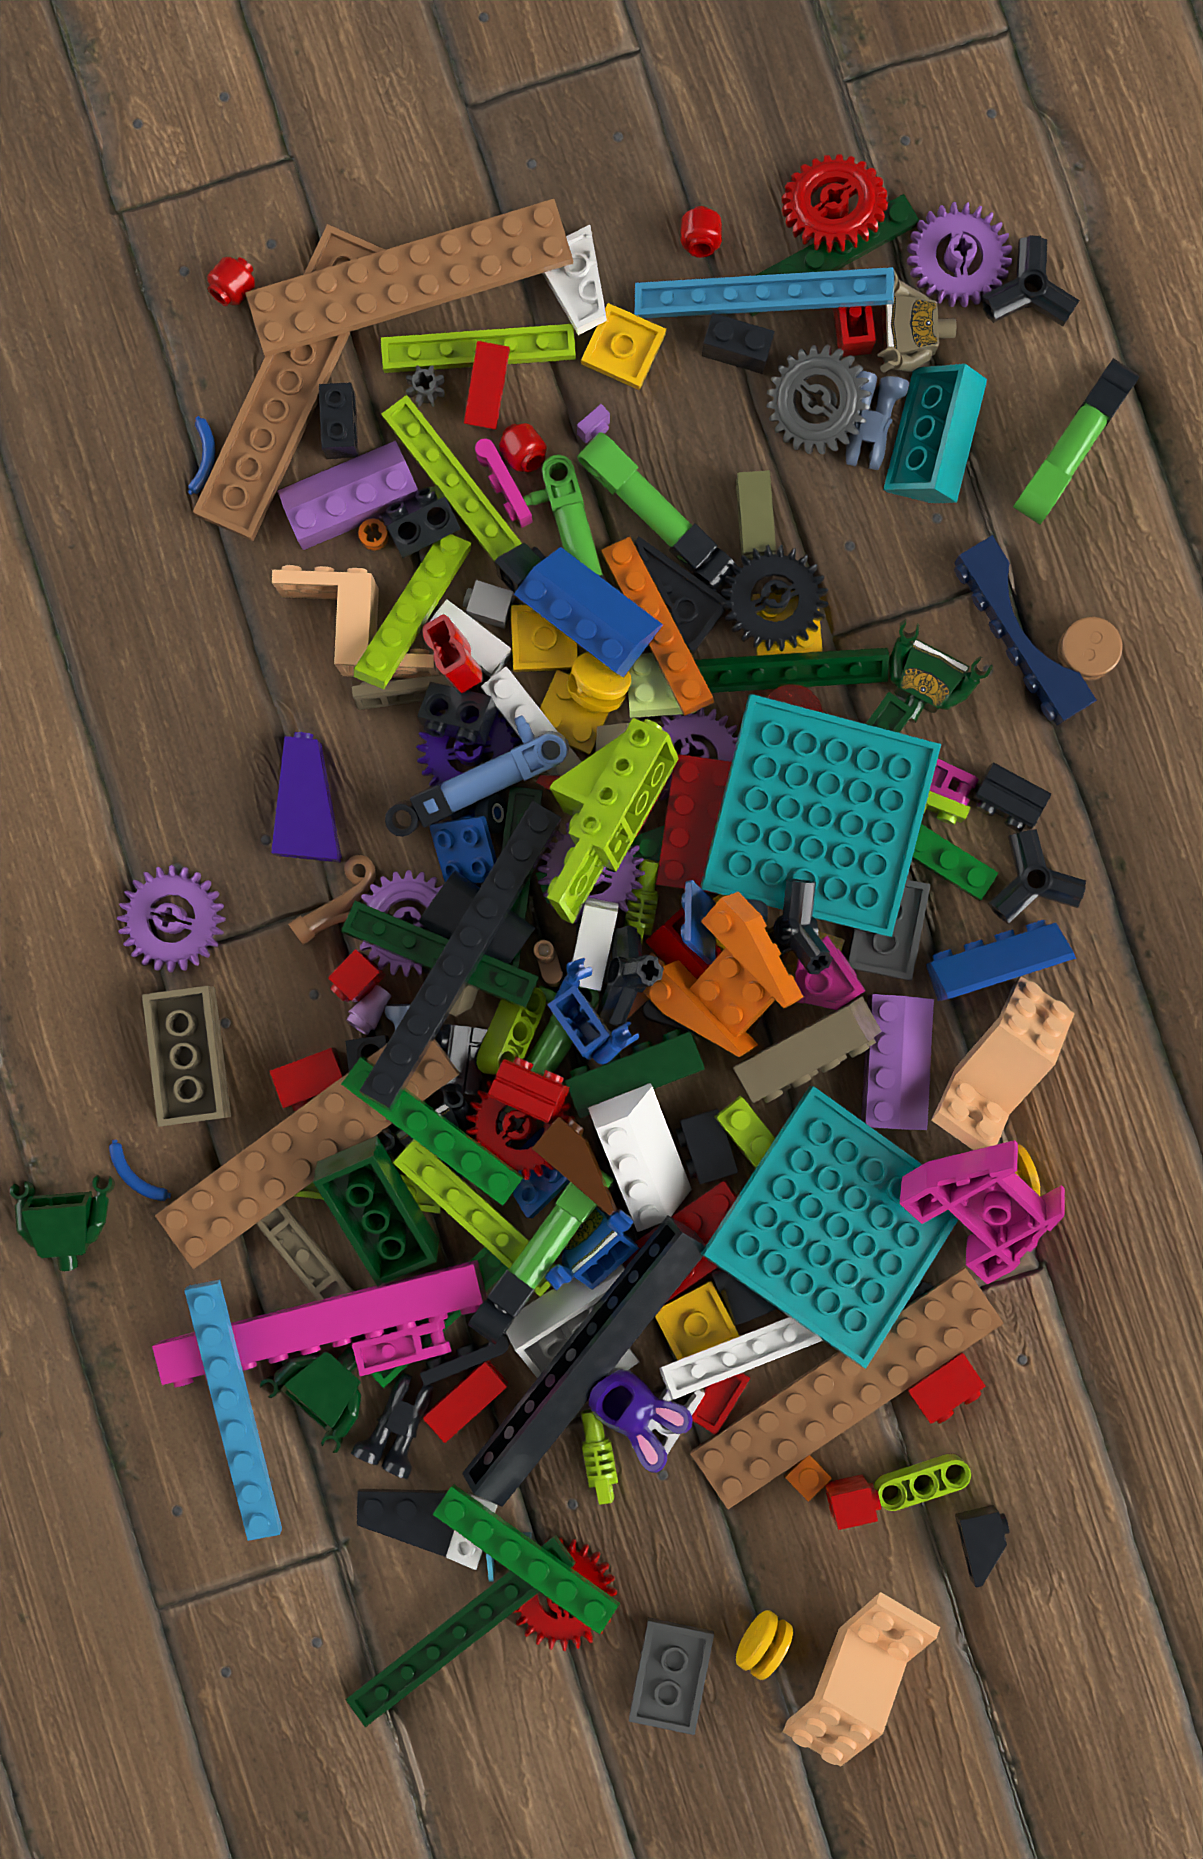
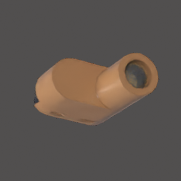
[534,940,564,987]

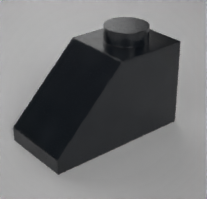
[494,542,546,593]
[955,1505,1010,1587]

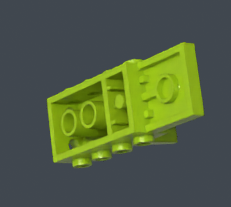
[547,718,679,924]

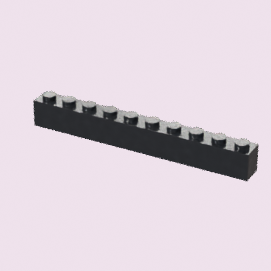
[360,801,562,1112]
[462,1215,706,1507]

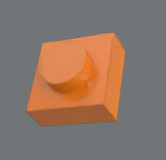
[784,1455,832,1502]

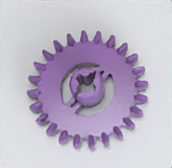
[907,202,1012,307]
[660,708,738,801]
[537,823,645,923]
[117,865,226,973]
[360,870,443,977]

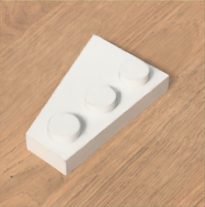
[542,225,607,335]

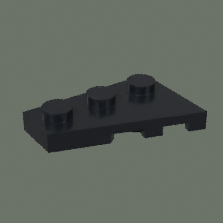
[357,1489,455,1557]

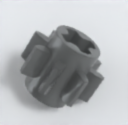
[406,365,445,407]

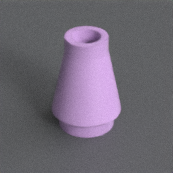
[346,985,391,1035]

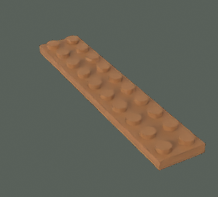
[245,199,573,357]
[193,224,385,541]
[155,1038,460,1269]
[690,1266,1004,1509]

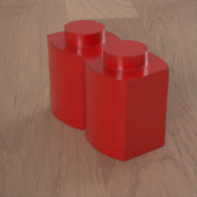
[423,614,482,693]

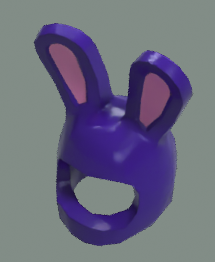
[589,1369,693,1473]

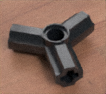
[981,235,1080,326]
[988,829,1086,924]
[766,879,833,974]
[596,926,664,1026]

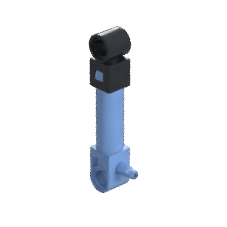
[385,715,569,837]

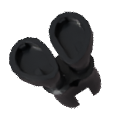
[351,1372,434,1479]

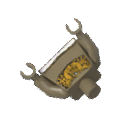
[877,270,956,372]

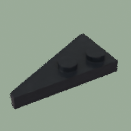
[634,536,728,654]

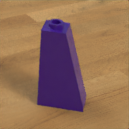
[271,732,342,863]

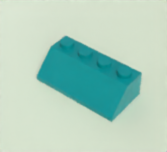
[883,364,987,503]

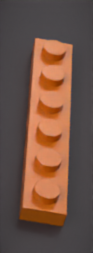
[601,537,714,716]

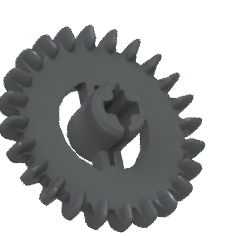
[766,345,872,454]

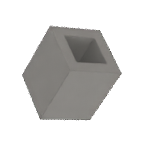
[463,580,515,629]

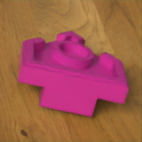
[795,935,865,1010]

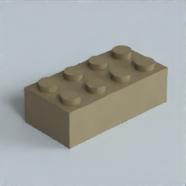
[142,986,231,1127]
[734,996,881,1103]

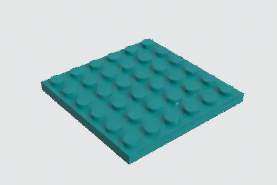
[700,694,941,937]
[701,1086,959,1368]

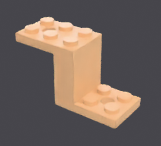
[272,565,439,679]
[931,976,1075,1150]
[783,1592,940,1767]

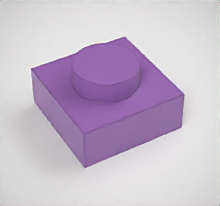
[577,404,610,444]

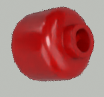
[680,206,722,258]
[207,257,255,306]
[499,423,547,472]

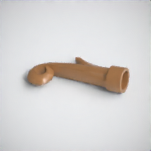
[288,855,376,945]

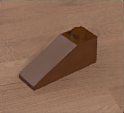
[532,1116,617,1216]

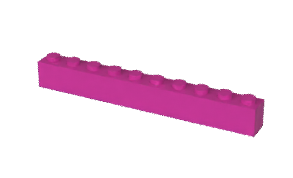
[152,1260,487,1387]

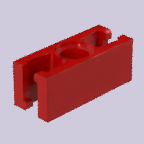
[464,341,510,429]
[423,1360,509,1443]

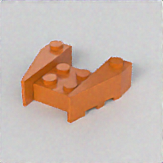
[643,892,803,1057]

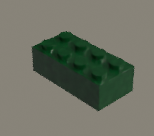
[565,1028,705,1118]
[313,1136,439,1287]

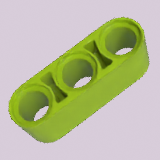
[477,988,546,1075]
[874,1454,971,1511]

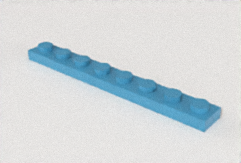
[634,267,894,318]
[184,1280,282,1541]

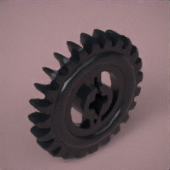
[721,544,828,651]

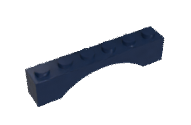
[954,535,1097,726]

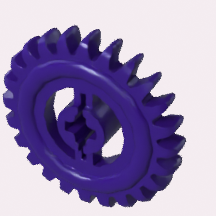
[416,709,522,794]

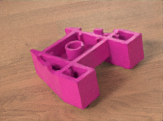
[900,1140,1065,1284]

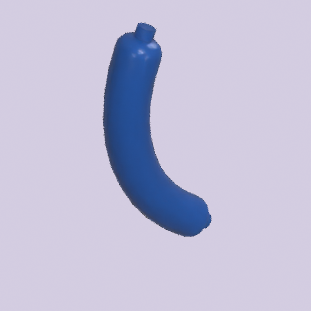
[187,416,215,495]
[109,1140,171,1201]

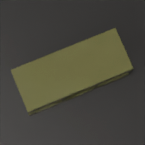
[735,470,776,560]

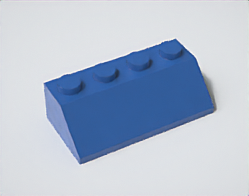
[514,547,663,678]
[926,919,1076,1001]

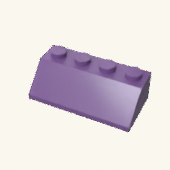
[278,441,418,550]
[861,994,934,1130]

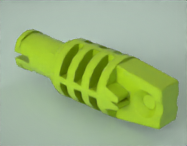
[623,859,659,945]
[581,1409,618,1505]

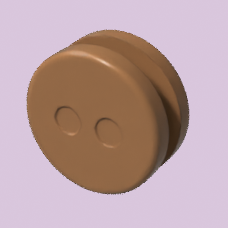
[1057,617,1123,681]

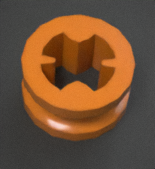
[358,518,389,551]

